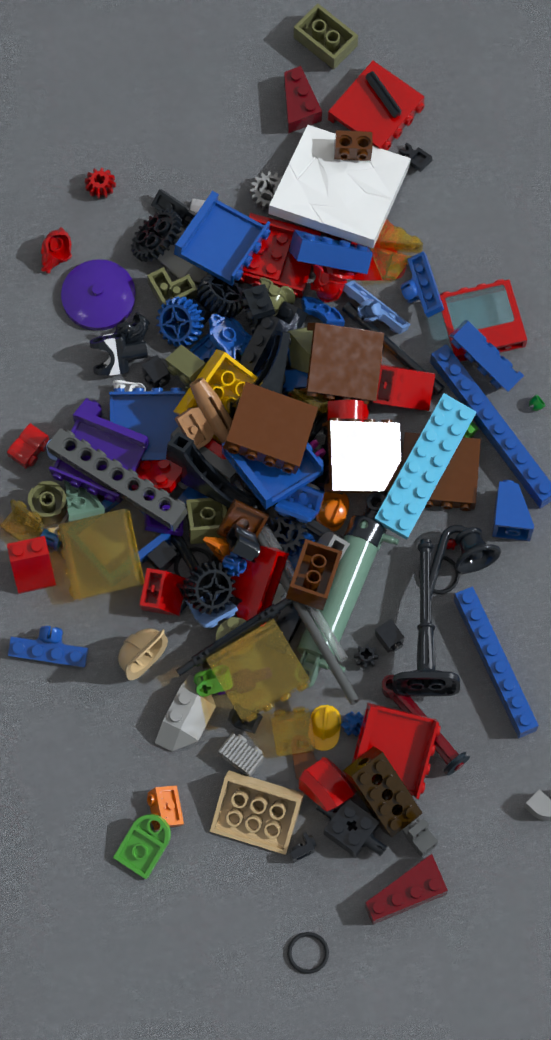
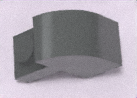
[402,817,438,857]

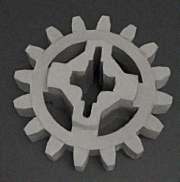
[250,171,283,210]

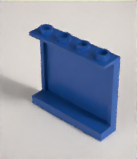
[174,191,271,286]
[109,388,186,461]
[222,442,324,509]

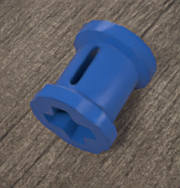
[40,528,64,551]

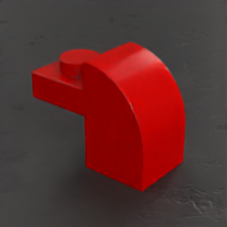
[328,400,369,422]

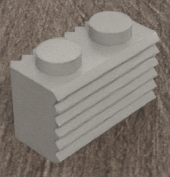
[218,733,264,777]

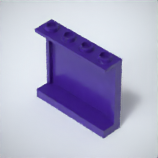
[49,409,149,503]

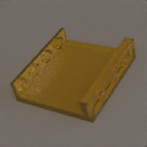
[57,508,144,601]
[206,619,311,722]

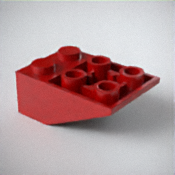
[373,364,436,411]

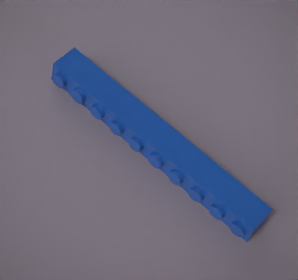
[430,344,551,509]

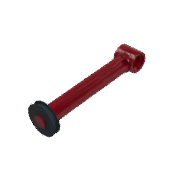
[382,674,470,776]

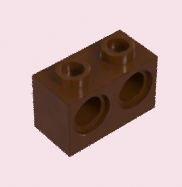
[334,130,372,161]

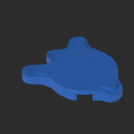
[209,314,252,359]

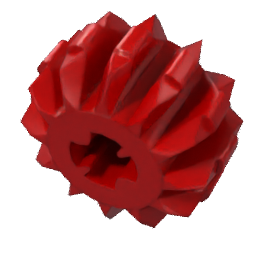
[85,167,116,199]

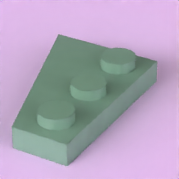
[64,481,105,522]

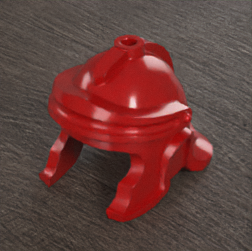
[310,264,355,303]

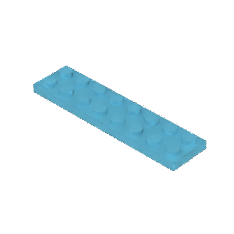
[374,393,476,539]

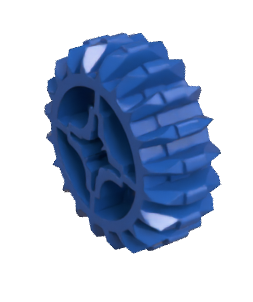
[156,296,205,347]

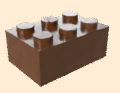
[286,539,343,610]

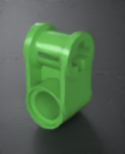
[194,665,233,697]

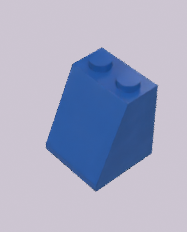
[492,480,534,541]

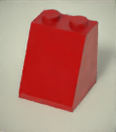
[7,536,56,594]

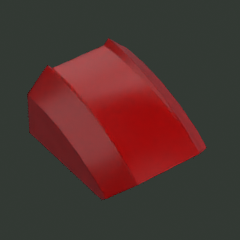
[299,757,356,811]

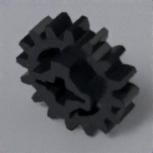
[266,513,308,553]

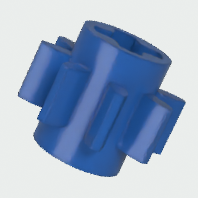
[222,552,247,577]
[341,711,364,736]

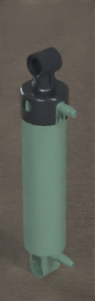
[295,492,399,689]

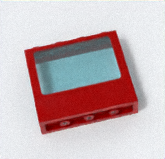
[440,279,527,362]

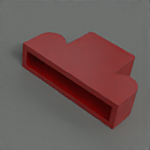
[230,546,289,627]

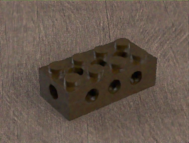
[342,746,423,837]

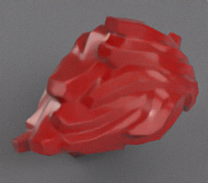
[41,227,72,274]

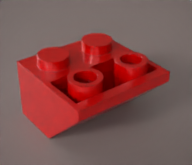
[140,568,185,617]

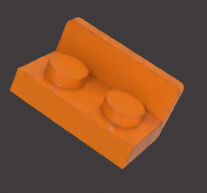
[147,786,184,831]

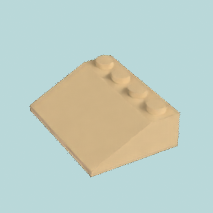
[210,770,304,855]

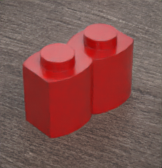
[7,423,49,469]

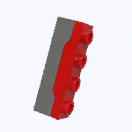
[170,426,239,484]

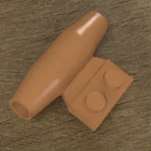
[174,377,232,450]

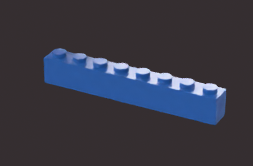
[454,586,539,738]

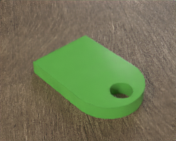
[113,814,171,879]

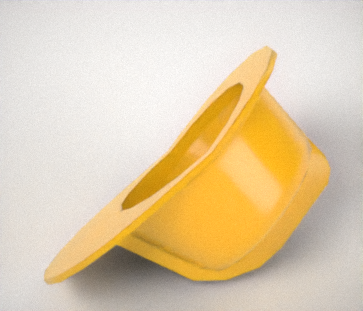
[308,705,341,751]

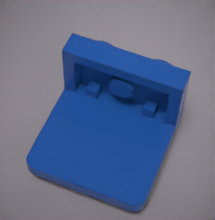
[274,485,325,523]

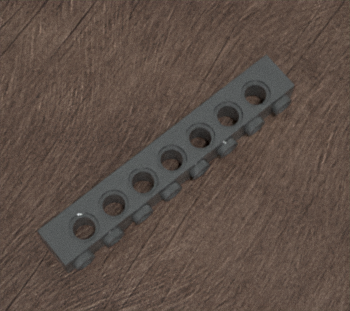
[47,428,187,532]

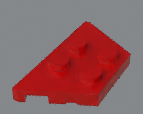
[131,460,182,493]

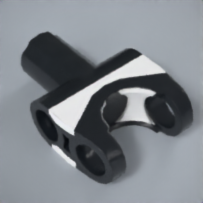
[89,333,148,376]

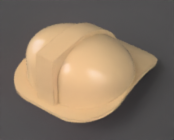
[118,628,168,680]

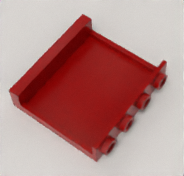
[328,61,425,151]
[235,213,321,298]
[348,703,441,799]

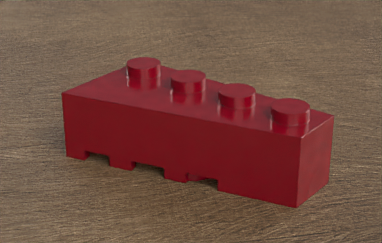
[365,854,448,925]

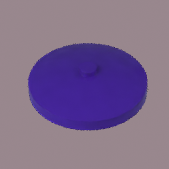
[61,259,136,331]

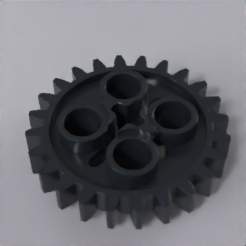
[131,208,183,263]

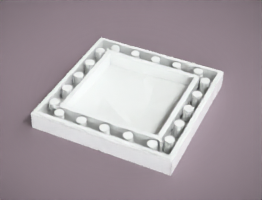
[268,125,411,248]

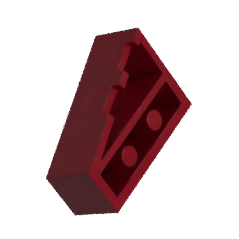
[284,66,322,134]

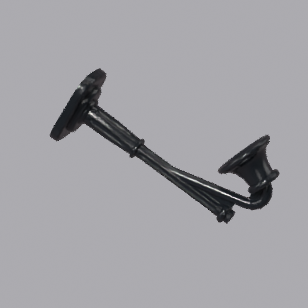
[392,525,501,696]

